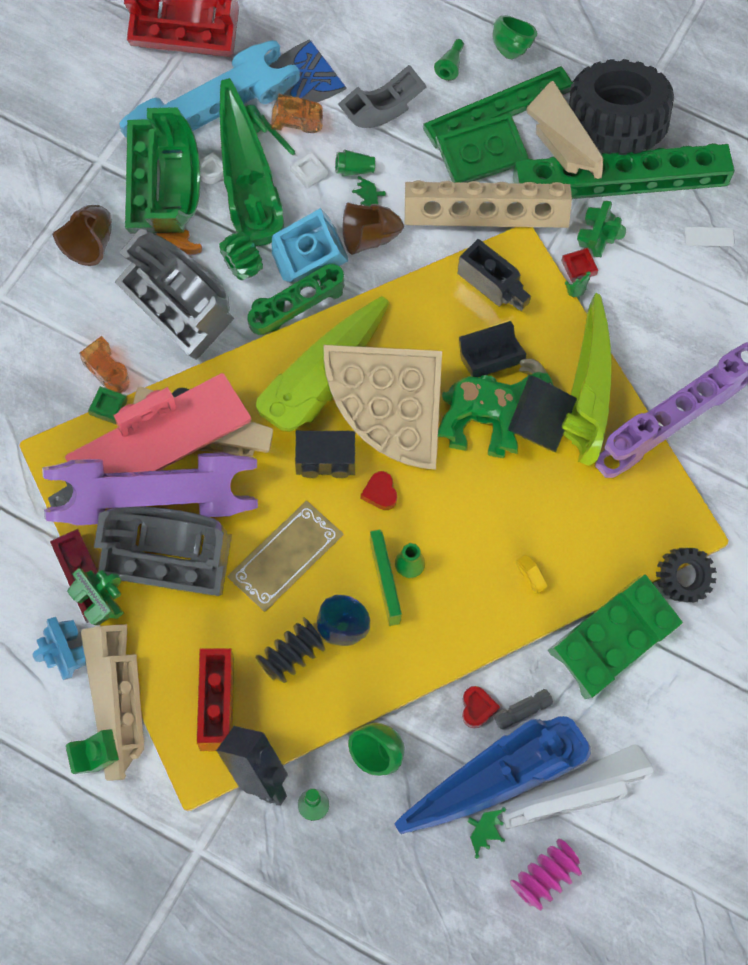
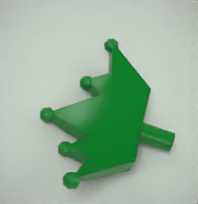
[352,176,386,206]
[565,271,591,300]
[467,807,506,859]

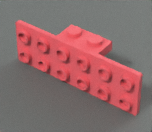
[65,373,251,473]

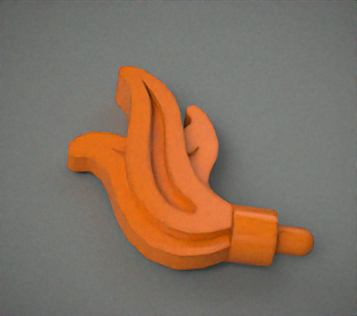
[156,229,202,255]

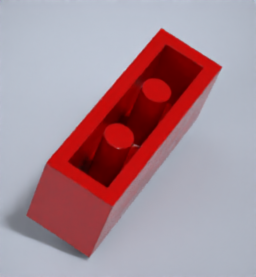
[197,648,234,751]

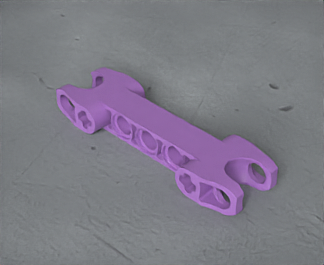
[595,342,748,478]
[42,452,258,525]

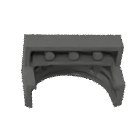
[115,229,235,360]
[94,506,232,596]

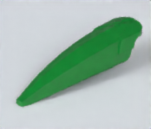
[220,78,285,247]

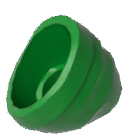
[492,15,538,60]
[348,723,405,776]

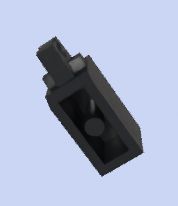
[457,239,531,311]
[216,726,288,806]

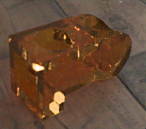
[271,94,323,133]
[79,336,130,393]

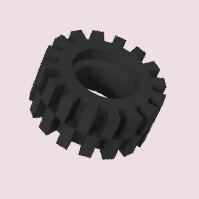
[656,548,717,603]

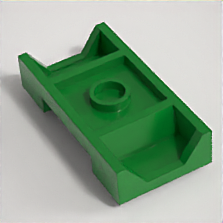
[547,574,683,699]

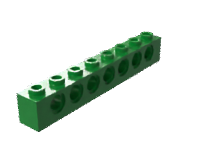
[513,143,735,203]

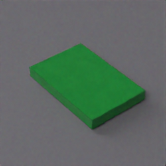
[435,113,529,183]

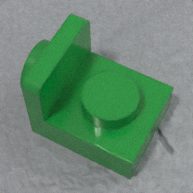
[65,729,119,774]

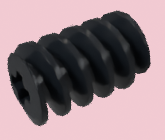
[255,617,325,683]

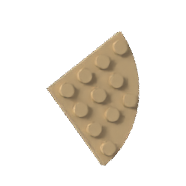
[324,345,442,470]

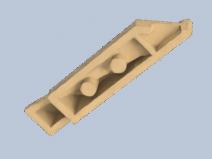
[527,81,603,179]
[81,624,144,781]

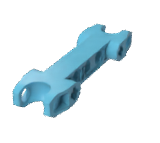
[119,40,300,160]

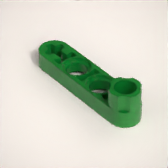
[247,264,345,335]

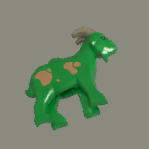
[438,359,554,458]

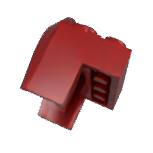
[124,0,239,58]

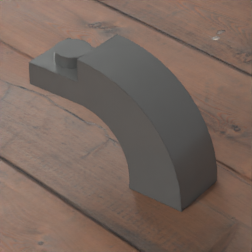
[338,65,427,128]

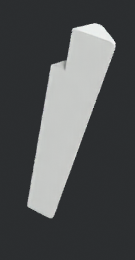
[500,744,654,830]

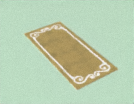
[227,500,344,612]

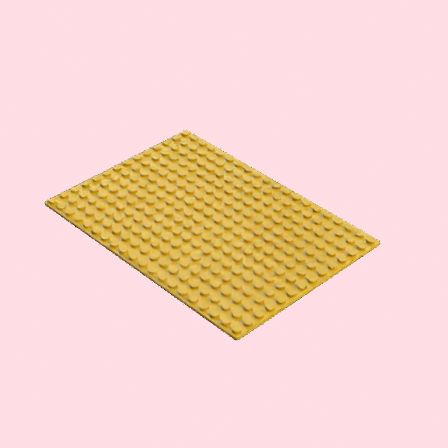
[19,227,728,811]

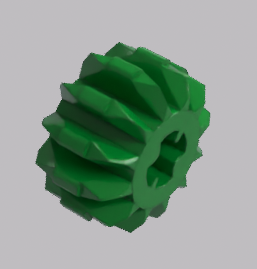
[219,231,263,281]

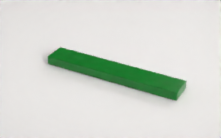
[423,66,573,149]

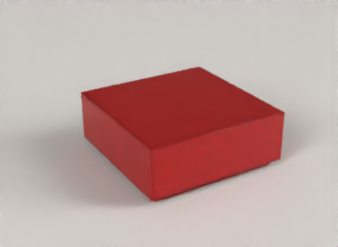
[561,248,598,283]

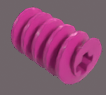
[510,838,582,911]

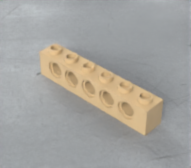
[404,180,572,228]

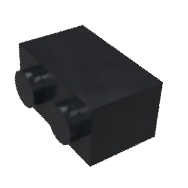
[295,430,355,478]

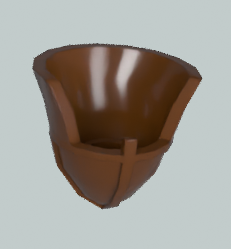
[342,203,404,255]
[52,205,112,266]

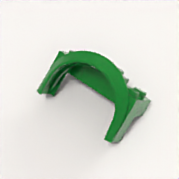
[125,107,201,234]

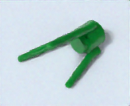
[245,104,295,155]

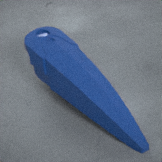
[394,716,591,834]

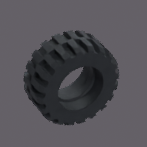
[569,59,674,155]

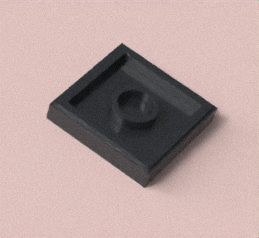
[508,375,577,452]

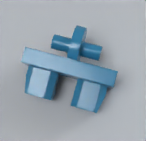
[32,617,86,680]

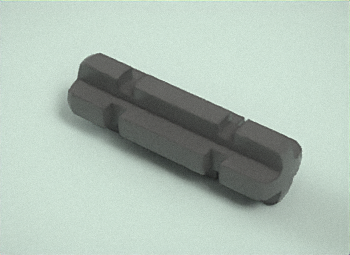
[494,689,553,729]

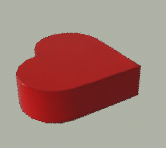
[360,471,397,510]
[462,686,500,728]

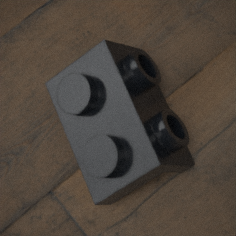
[459,321,526,378]

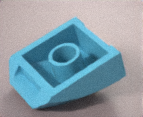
[272,208,348,282]

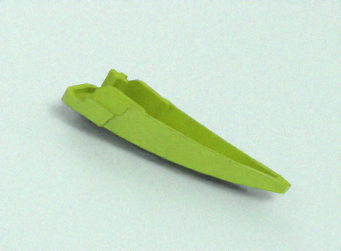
[562,293,611,466]
[256,296,389,432]

